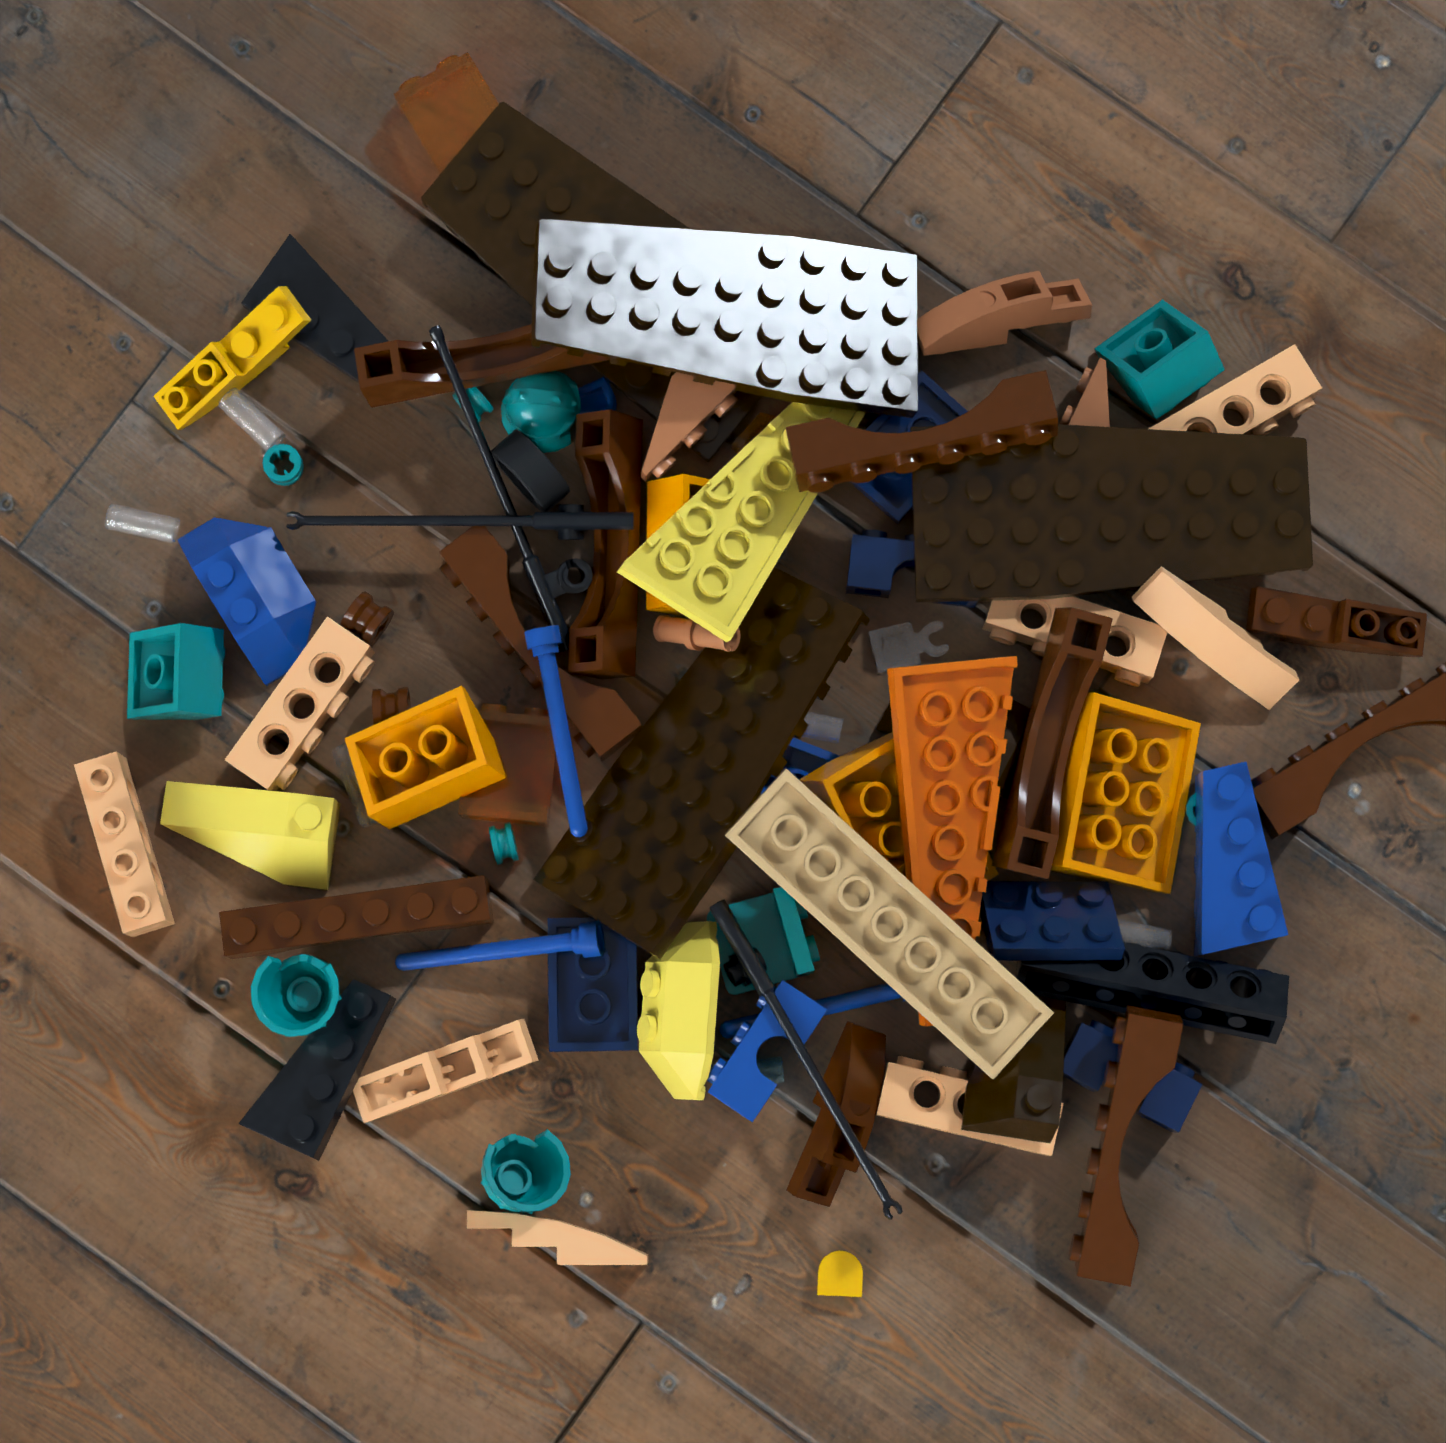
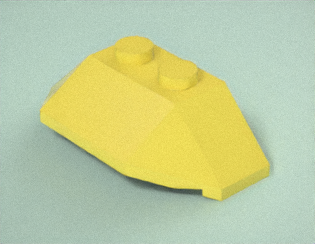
[637,921,720,1101]

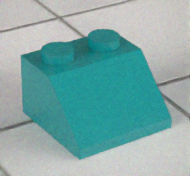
[1094,299,1225,419]
[127,623,225,720]

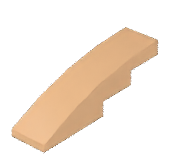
[1132,566,1299,710]
[353,1019,539,1123]
[467,1210,648,1265]

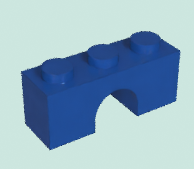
[707,979,827,1123]

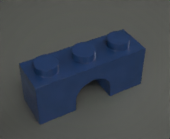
[846,530,978,608]
[1063,1020,1203,1133]

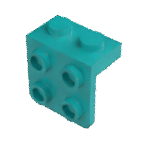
[707,887,820,995]

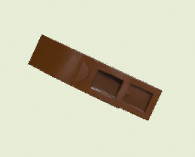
[1246,586,1427,658]
[786,1021,886,1207]

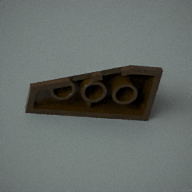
[961,995,1066,1143]

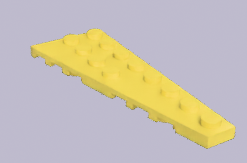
[617,402,866,642]

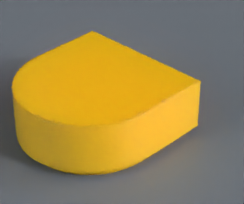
[817,1250,863,1297]

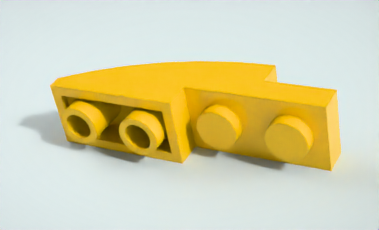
[153,286,311,430]

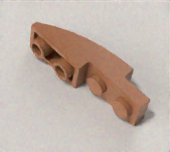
[917,271,1092,356]

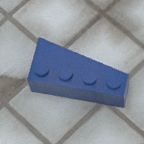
[1194,761,1288,956]

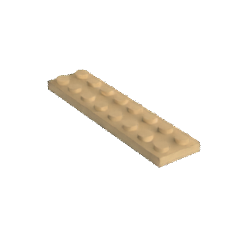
[725,768,1054,1079]

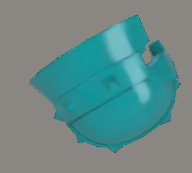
[501,371,581,453]
[251,954,342,1037]
[480,1129,571,1215]

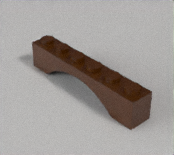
[354,324,610,408]
[786,370,1058,493]
[568,409,643,680]
[439,526,643,762]
[992,607,1113,879]
[1251,662,1446,840]
[219,875,494,959]
[1069,1005,1183,1287]

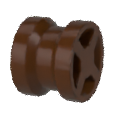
[340,591,394,646]
[372,687,411,725]

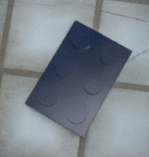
[849,370,968,525]
[980,881,1125,961]
[548,918,638,1052]

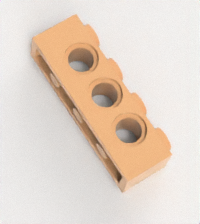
[1149,344,1322,436]
[982,596,1168,687]
[225,617,375,791]
[74,751,175,937]
[876,1056,1064,1156]

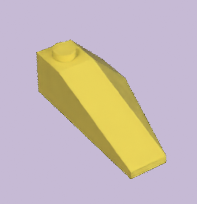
[160,781,341,890]

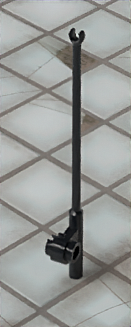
[429,325,593,653]
[286,504,634,540]
[709,899,903,1220]

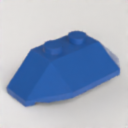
[177,517,317,686]

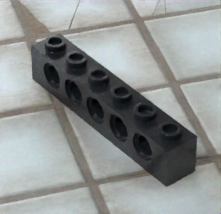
[1015,942,1289,1044]

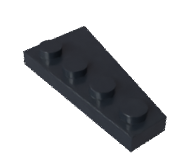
[241,234,388,383]
[238,979,396,1161]

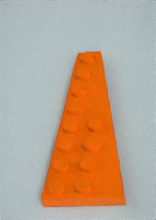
[887,656,1018,1027]

